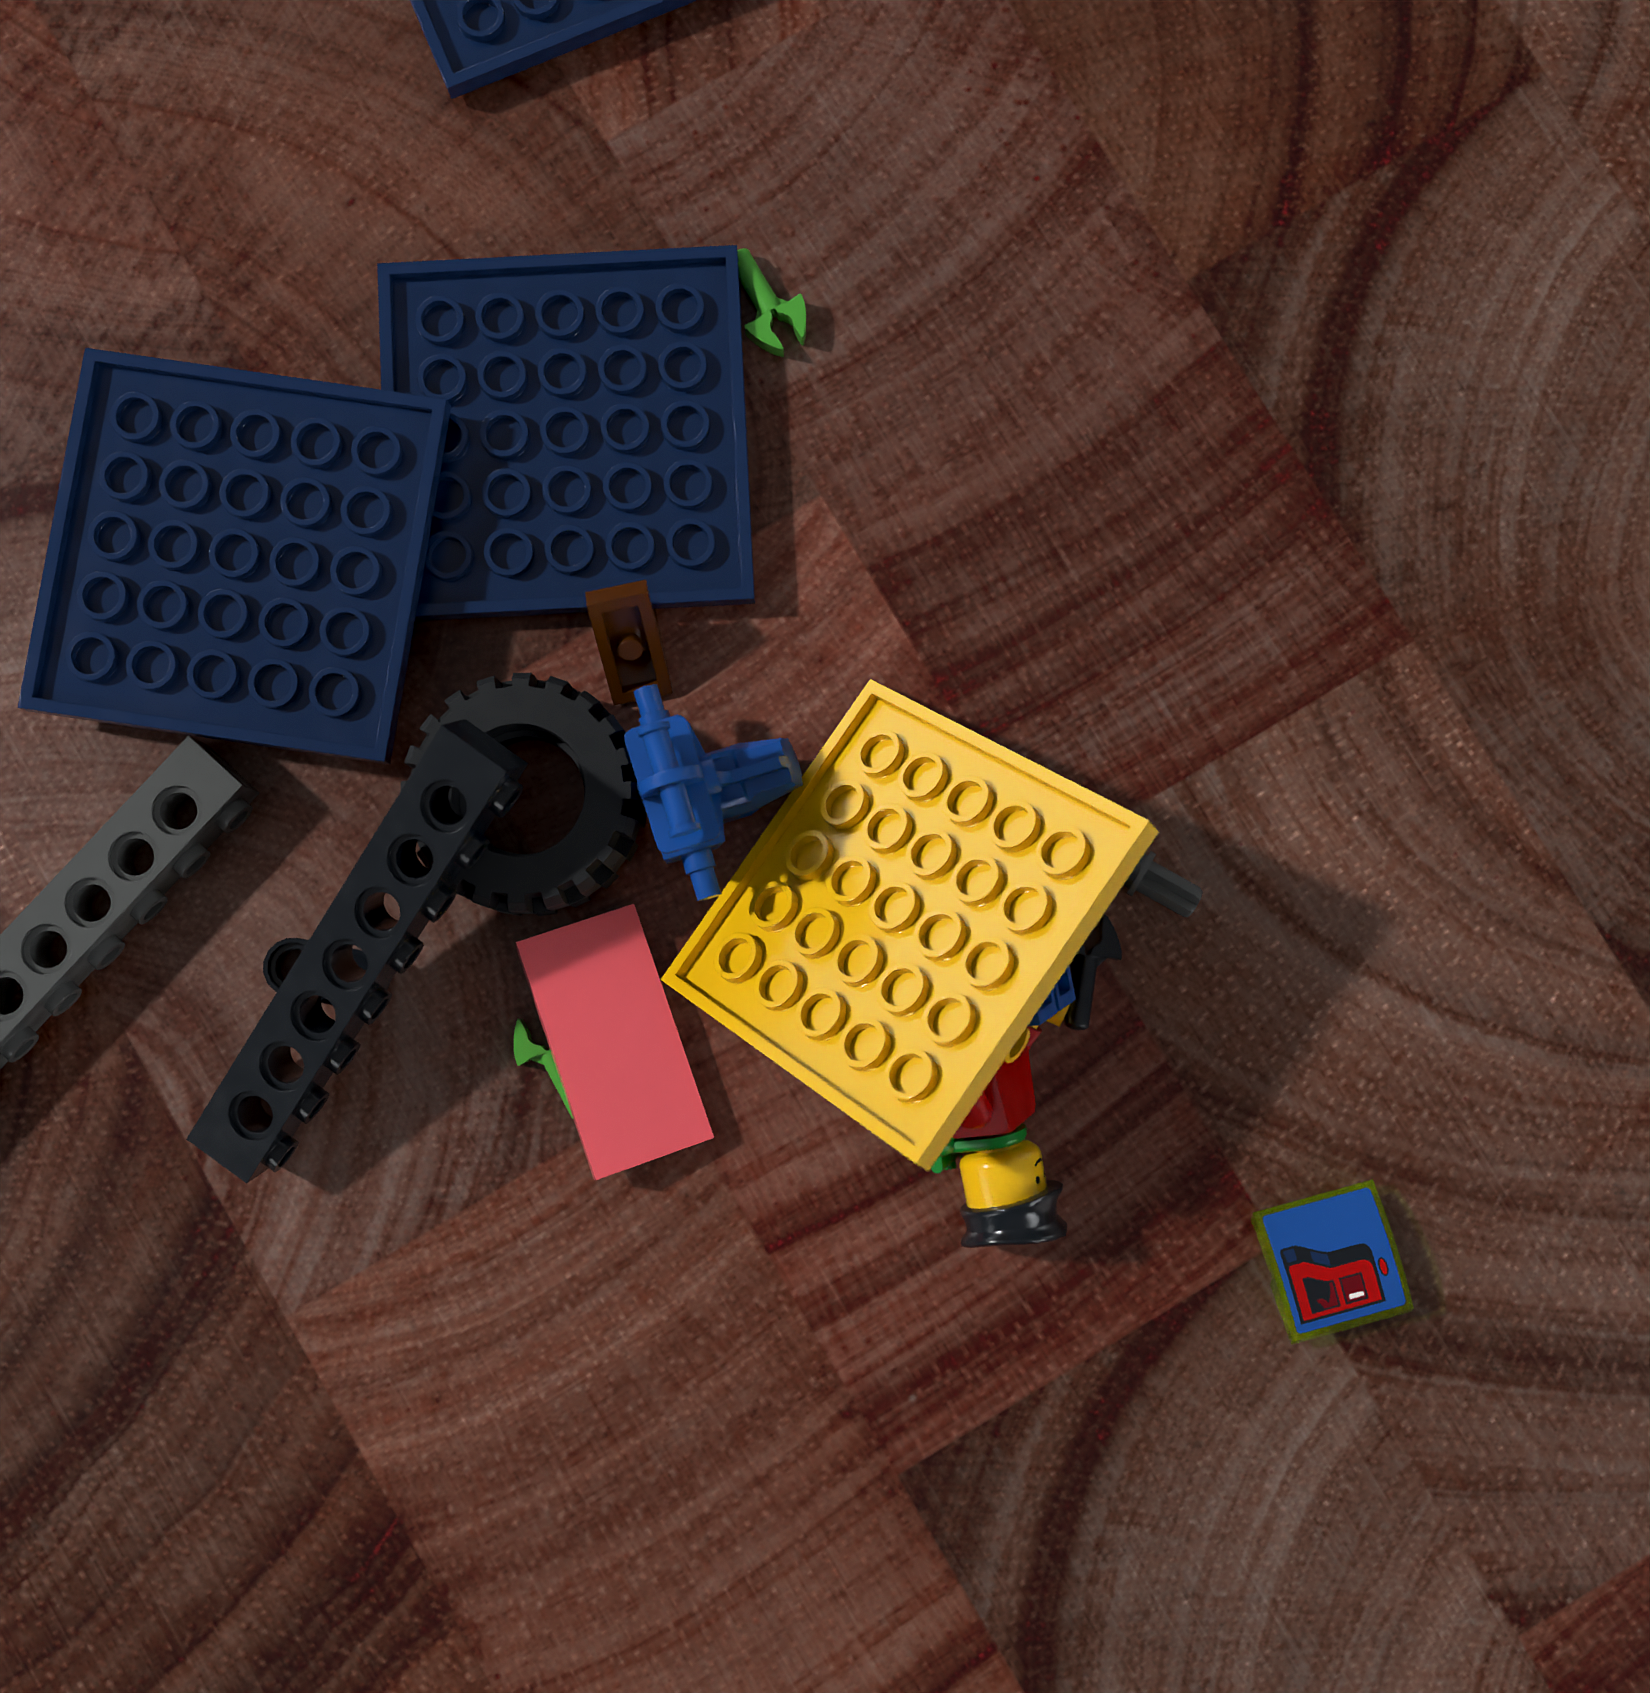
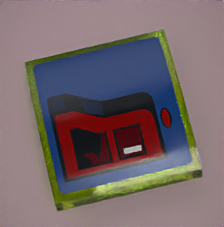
[1251,1179,1414,1345]

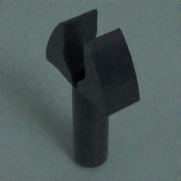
[1064,915,1122,1031]

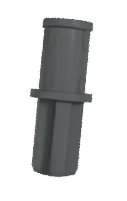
[1123,851,1203,917]

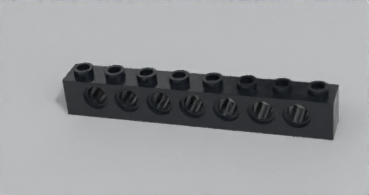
[187,719,528,1183]

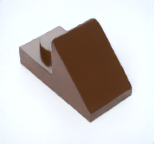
[585,579,673,705]

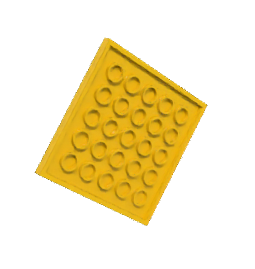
[661,679,1159,1172]

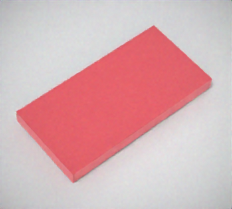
[515,904,714,1180]

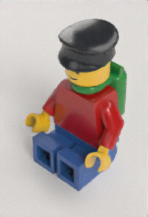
[931,965,1076,1248]

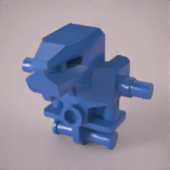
[624,684,803,901]

